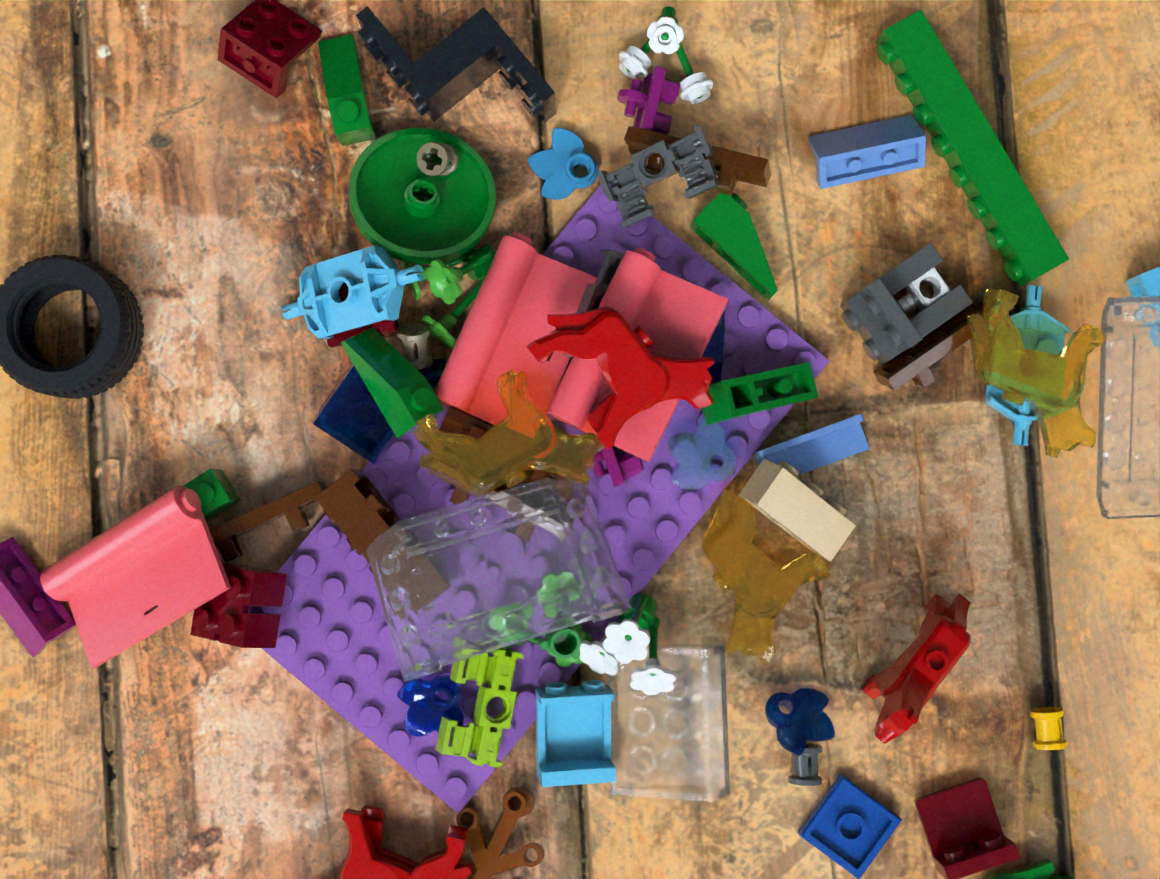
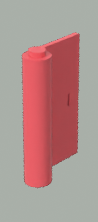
[434,232,599,442]
[546,247,729,462]
[40,486,231,668]

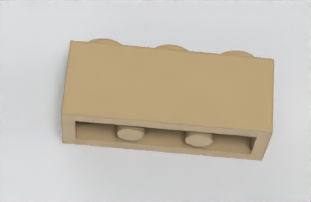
[739,459,856,562]

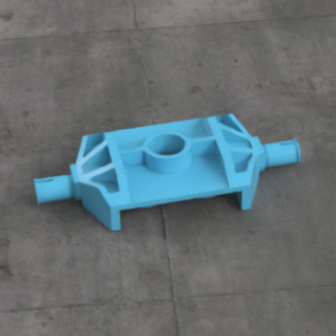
[281,245,424,339]

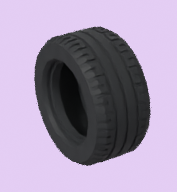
[0,255,144,399]

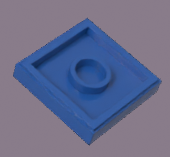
[797,773,902,879]

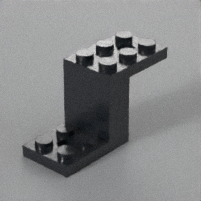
[356,6,556,123]

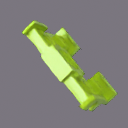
[435,646,524,768]

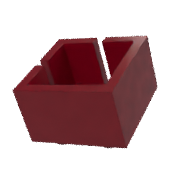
[190,562,287,648]

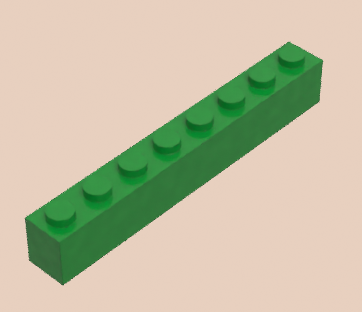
[876,9,1069,287]

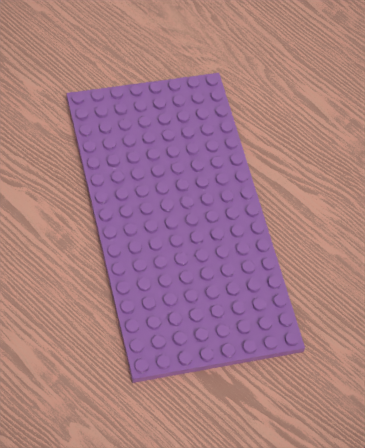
[248,183,829,813]

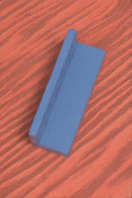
[808,115,926,189]
[754,413,870,475]

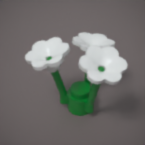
[579,593,676,695]

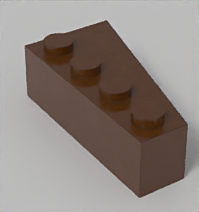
[315,469,453,617]

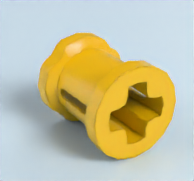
[1030,707,1068,750]

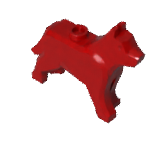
[527,307,715,450]
[861,593,971,744]
[338,805,476,879]

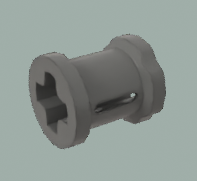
[788,743,822,786]

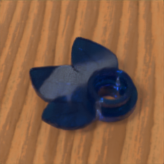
[397,675,464,742]
[765,688,835,756]

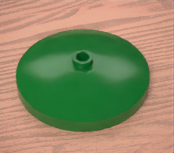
[349,128,496,264]

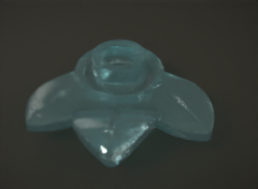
[667,419,737,490]

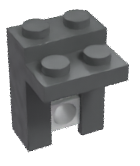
[840,243,973,365]

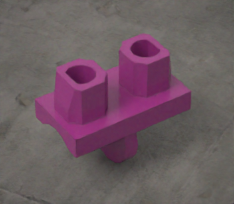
[617,66,680,135]
[579,438,645,487]

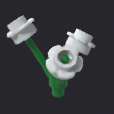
[619,6,713,104]

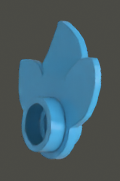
[528,128,598,200]

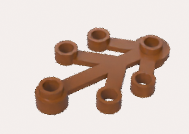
[441,786,545,879]

